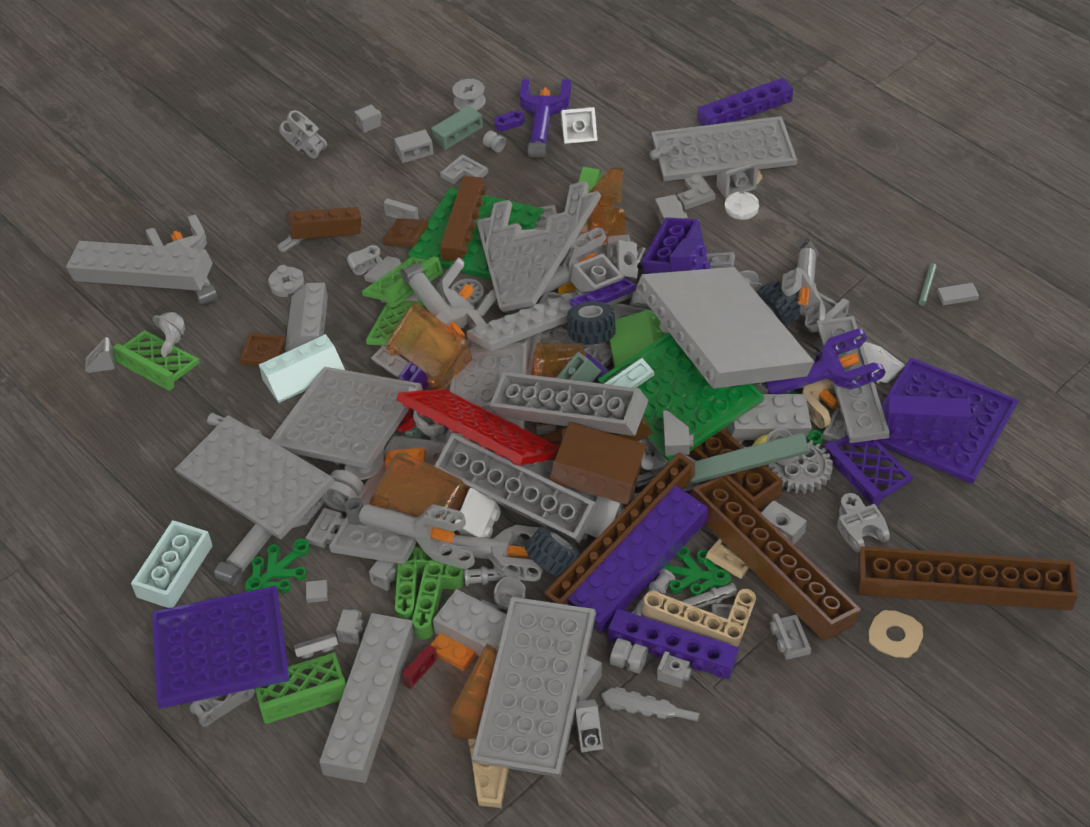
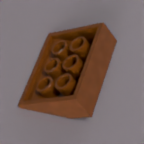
[549,422,647,504]

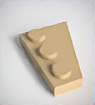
[469,739,509,808]

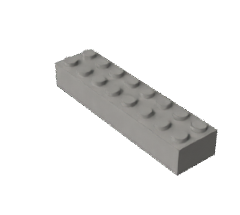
[66,241,213,291]
[490,372,648,436]
[434,433,598,543]
[433,589,602,702]
[320,613,414,783]

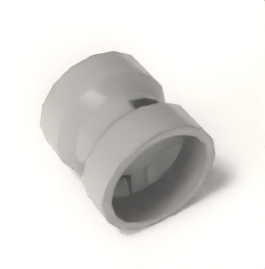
[483,130,506,152]

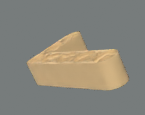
[641,589,756,647]

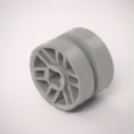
[321,470,364,512]

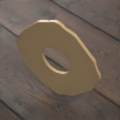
[868,610,923,658]

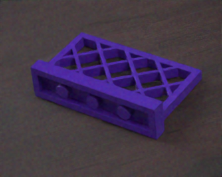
[825,435,913,507]

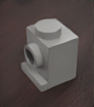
[369,560,398,591]
[336,609,364,645]
[657,651,692,688]

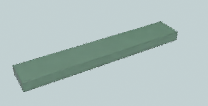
[691,433,809,484]

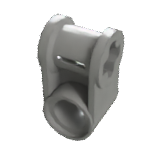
[347,245,382,275]

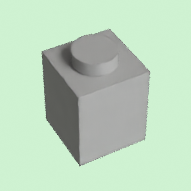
[355,105,382,133]

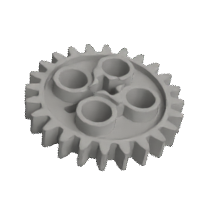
[768,440,833,494]

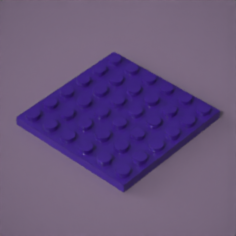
[877,358,1018,484]
[152,586,290,709]

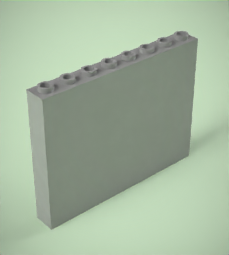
[636,267,814,388]

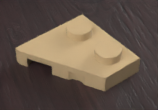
[706,539,749,579]

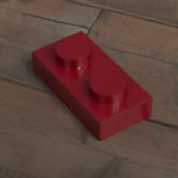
[402,644,438,689]

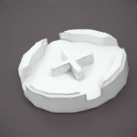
[724,192,759,220]

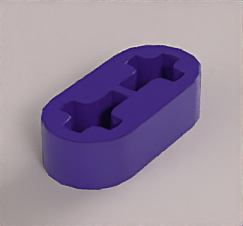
[494,111,524,131]

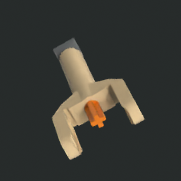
[802,379,839,428]

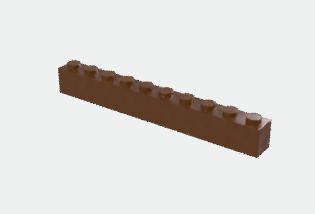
[544,452,696,605]

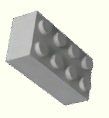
[728,394,812,440]

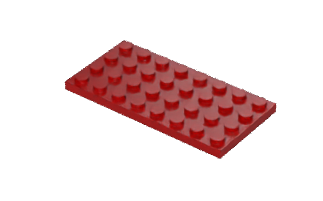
[396,388,560,466]

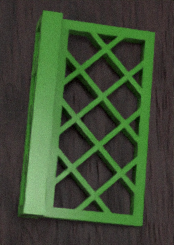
[362,256,443,308]
[366,300,429,352]
[113,330,199,391]
[255,652,346,724]

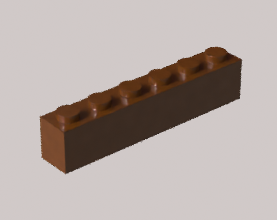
[440,176,487,261]

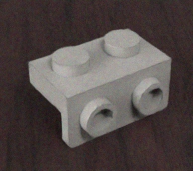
[770,613,811,660]

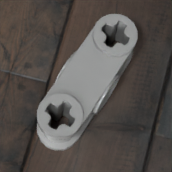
[189,689,255,727]

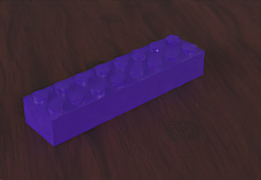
[568,486,708,634]

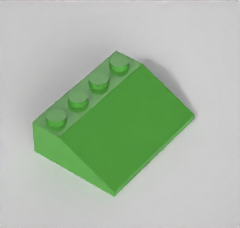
[609,310,667,368]

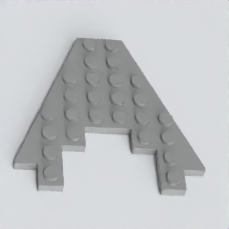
[477,181,601,312]

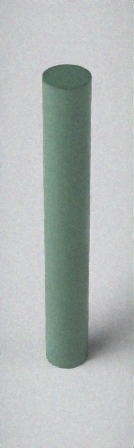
[918,263,937,305]

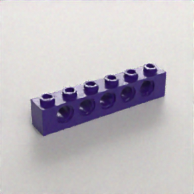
[697,78,793,126]
[608,608,739,680]

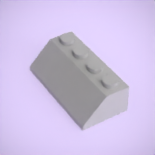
[285,283,328,351]

